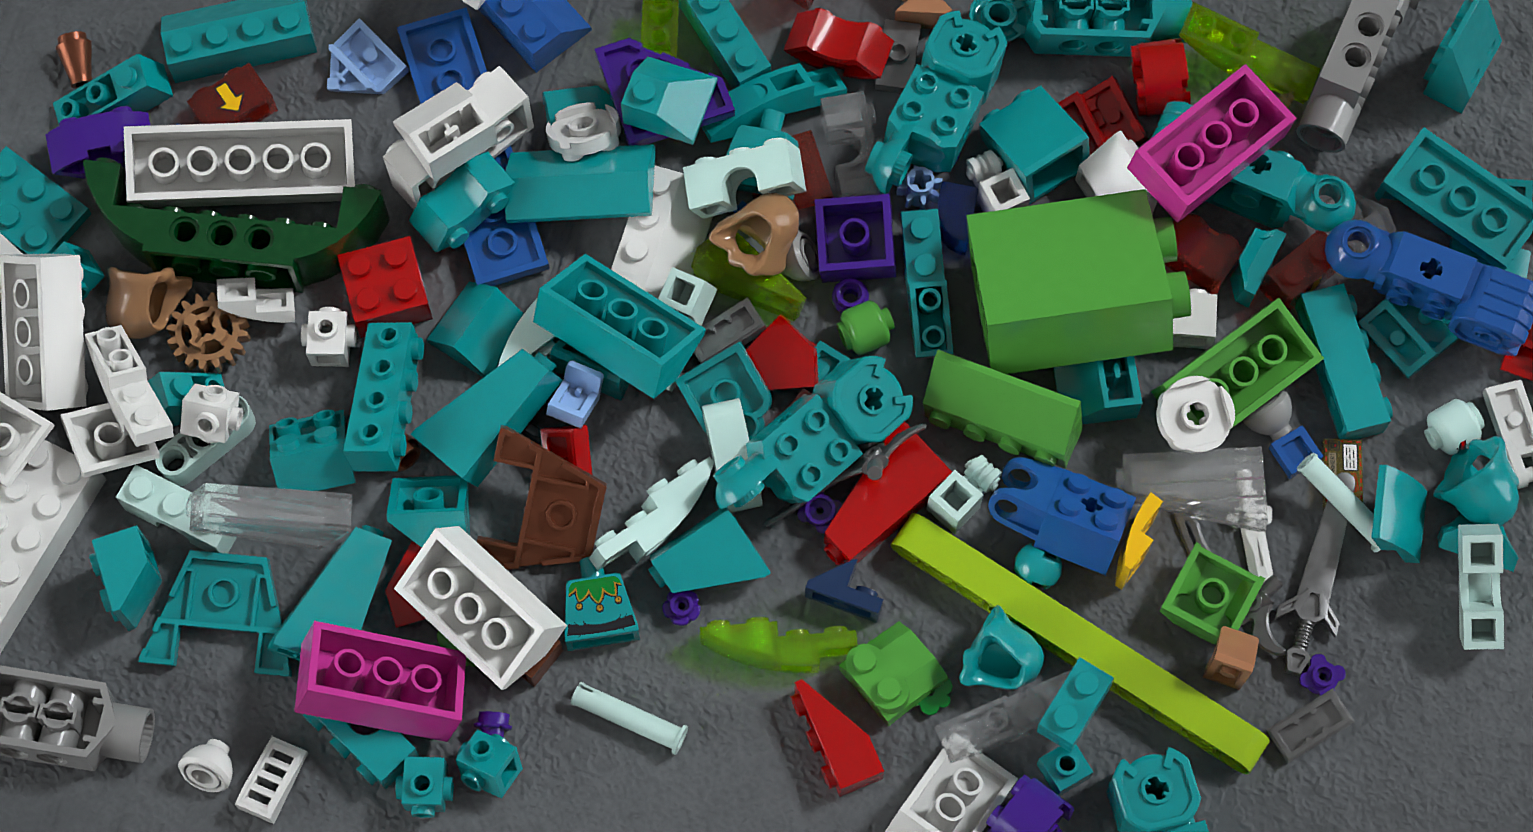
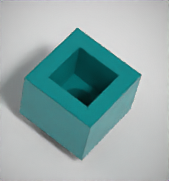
[1037,745,1093,796]

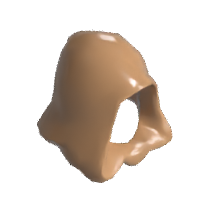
[709,193,799,276]
[105,267,193,339]

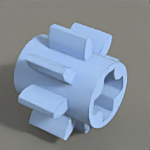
[896,165,943,210]

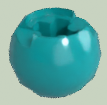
[1014,543,1062,590]

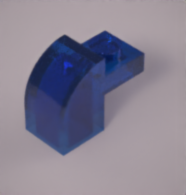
[937,181,978,255]

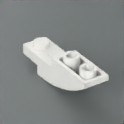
[84,325,174,447]

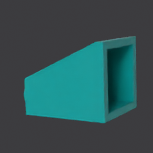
[979,85,1090,205]

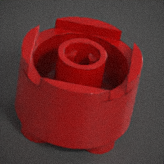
[1131,38,1191,116]

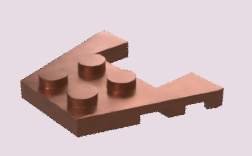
[477,425,607,570]

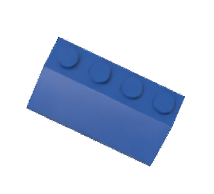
[478,0,592,73]

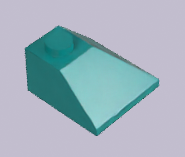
[621,56,718,145]
[386,475,470,547]

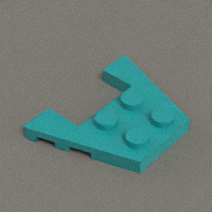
[139,550,292,677]

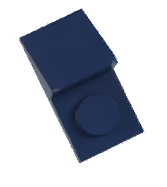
[805,559,884,623]

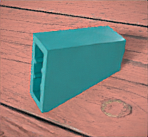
[648,507,771,593]

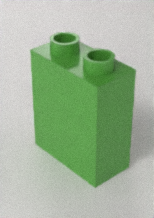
[966,189,1191,374]

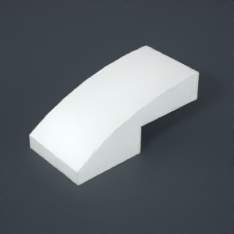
[217,278,295,323]

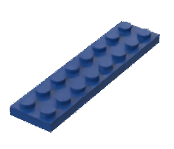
[397,7,550,286]

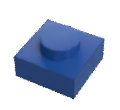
[1269,425,1324,479]

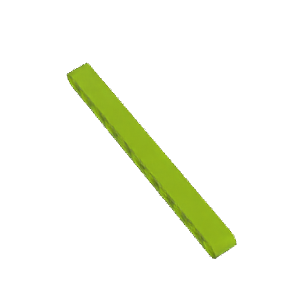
[890,513,1270,775]

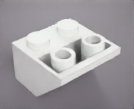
[393,82,498,182]
[1075,131,1157,214]

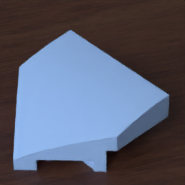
[327,18,410,94]

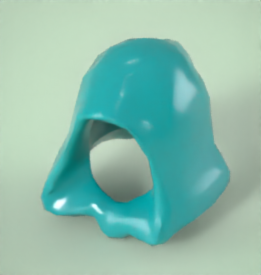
[1433,436,1519,527]
[959,605,1044,690]

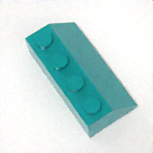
[161,0,318,83]
[533,254,706,399]

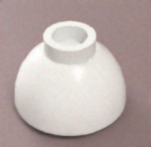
[178,739,233,792]

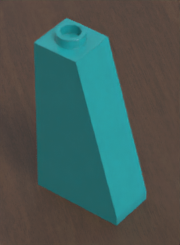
[411,349,563,487]
[267,525,392,661]

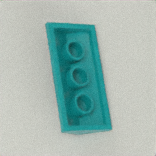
[505,144,656,223]

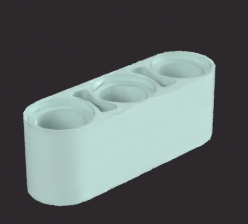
[155,396,256,486]
[702,398,763,513]

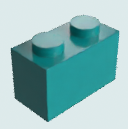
[1037,657,1114,752]

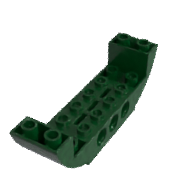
[83,158,390,293]

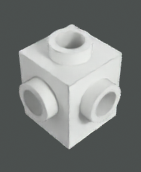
[301,307,357,367]
[180,384,243,443]

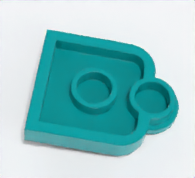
[675,342,772,441]

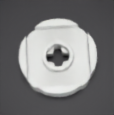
[546,103,621,162]
[1156,376,1235,454]

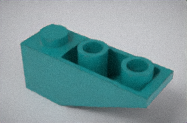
[53,54,173,124]

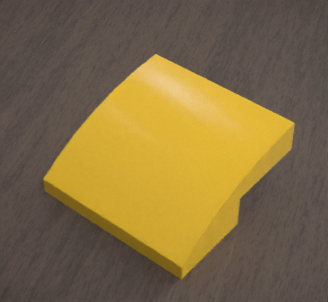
[1115,492,1163,590]

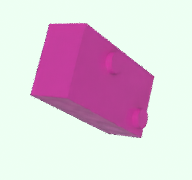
[1127,64,1297,223]
[294,621,466,742]

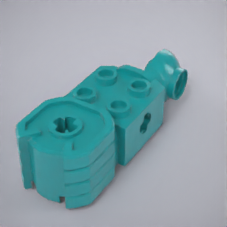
[865,10,1007,194]
[1152,101,1356,232]
[713,356,913,509]
[1106,747,1209,832]

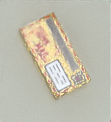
[1322,439,1363,512]

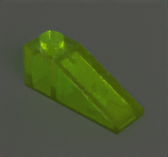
[691,232,807,321]

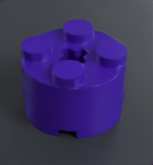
[986,775,1074,832]

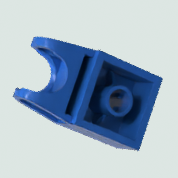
[988,457,1136,576]

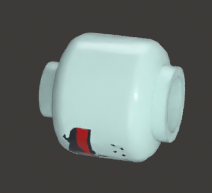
[1424,399,1485,455]

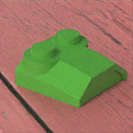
[1160,542,1266,645]
[839,621,948,727]

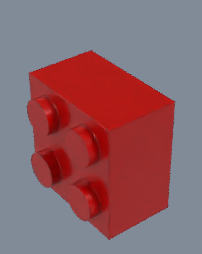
[337,236,433,338]

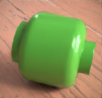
[836,300,895,355]

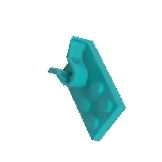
[1374,127,1533,270]

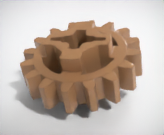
[166,292,250,373]

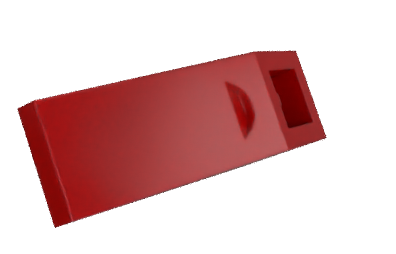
[790,679,885,797]

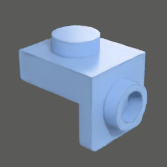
[546,360,604,429]

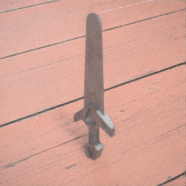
[1274,472,1355,676]

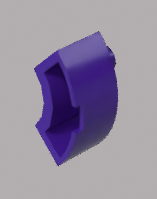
[45,106,151,179]

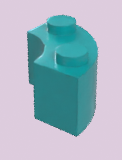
[409,151,515,252]

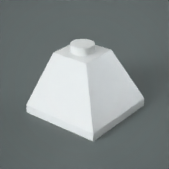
[61,403,160,477]

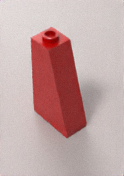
[824,422,952,565]

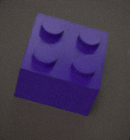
[815,194,896,283]

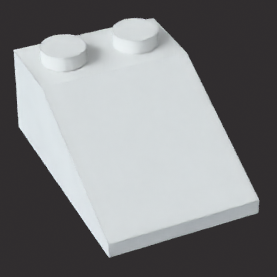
[0,392,55,488]
[885,733,1018,832]

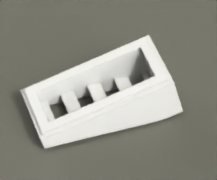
[235,736,308,824]

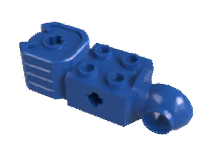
[1324,219,1533,356]

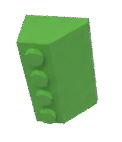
[1151,298,1324,428]
[923,350,1083,469]

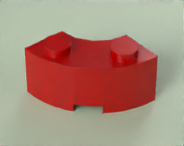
[783,8,894,79]

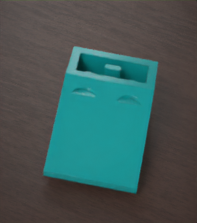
[1423,0,1502,114]

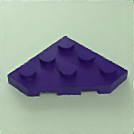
[595,38,735,146]

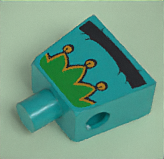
[565,557,640,651]

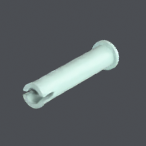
[1297,453,1380,552]
[571,682,688,755]

